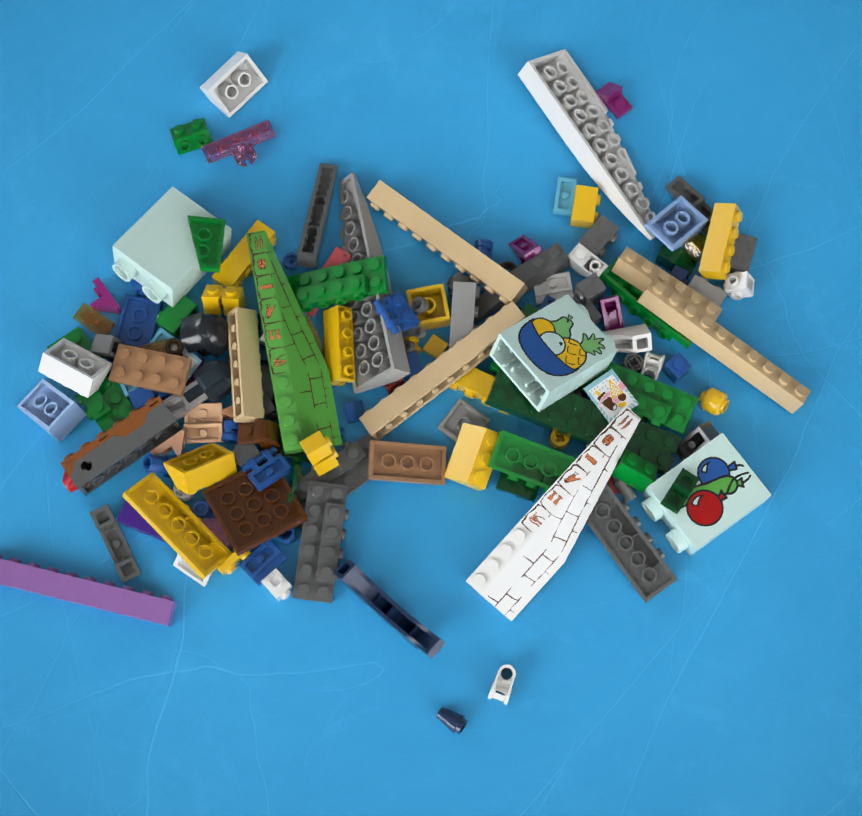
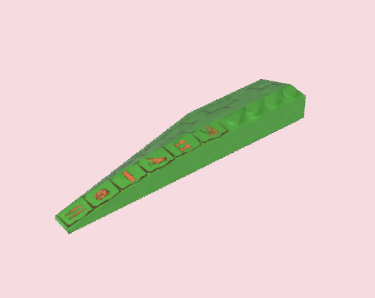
[246,230,342,455]

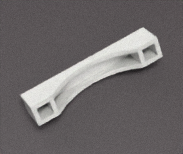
[604,324,652,353]

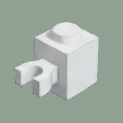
[261,568,293,602]

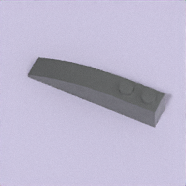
[297,163,338,269]
[474,243,569,325]

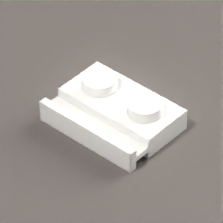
[534,272,574,306]

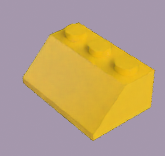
[444,423,499,491]
[163,442,237,495]

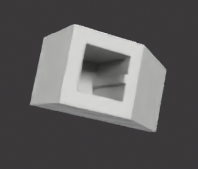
[567,243,608,277]

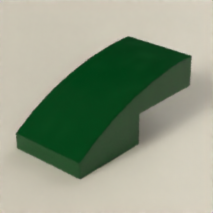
[660,468,700,514]
[496,472,539,502]

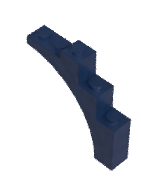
[333,558,445,659]

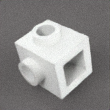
[723,271,755,300]

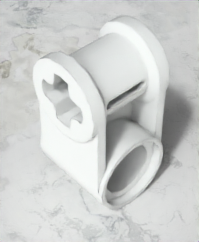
[640,351,665,380]
[488,664,516,705]

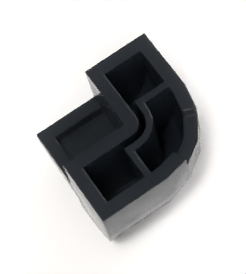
[180,312,229,358]

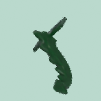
[280,444,311,503]

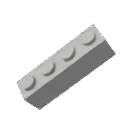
[449,281,480,349]

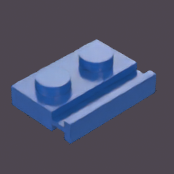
[239,540,288,587]

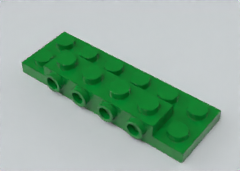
[287,255,389,312]
[599,256,693,349]
[47,327,134,431]
[580,362,699,434]
[487,430,577,493]

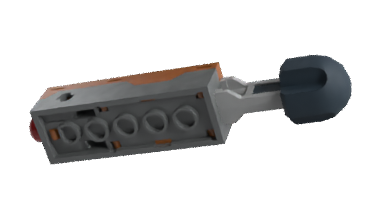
[60,360,232,496]

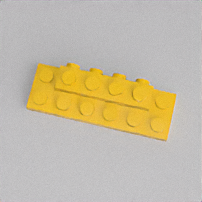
[123,472,232,580]

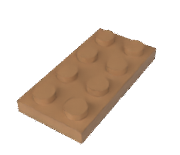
[109,344,193,397]
[367,440,447,486]

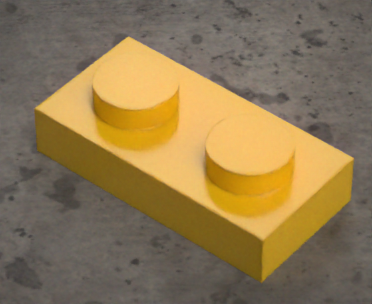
[217,550,251,576]

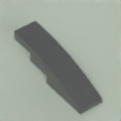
[665,176,713,235]

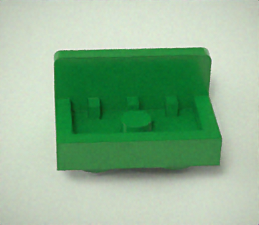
[169,118,213,155]

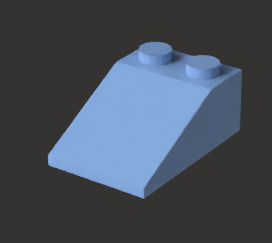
[645,196,708,251]
[17,379,86,443]

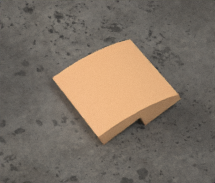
[183,402,224,444]

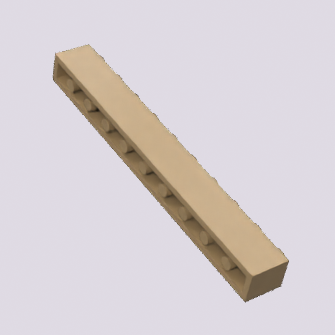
[366,180,528,304]
[637,278,811,414]
[359,301,526,441]

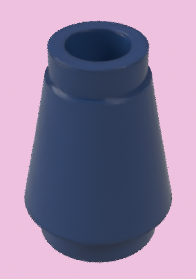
[436,707,468,734]

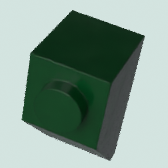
[655,244,697,279]

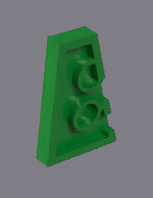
[187,215,226,273]

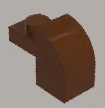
[237,419,282,449]

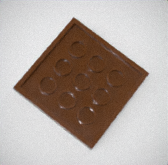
[202,460,308,556]

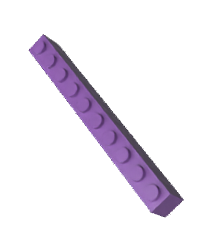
[0,555,177,627]

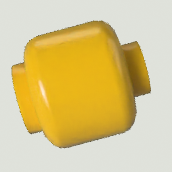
[699,387,729,416]

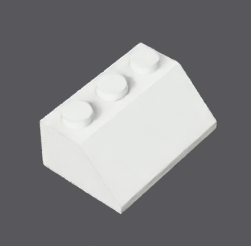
[199,51,268,118]
[38,338,113,398]

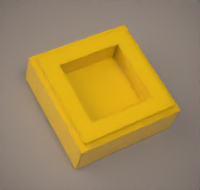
[422,334,449,359]

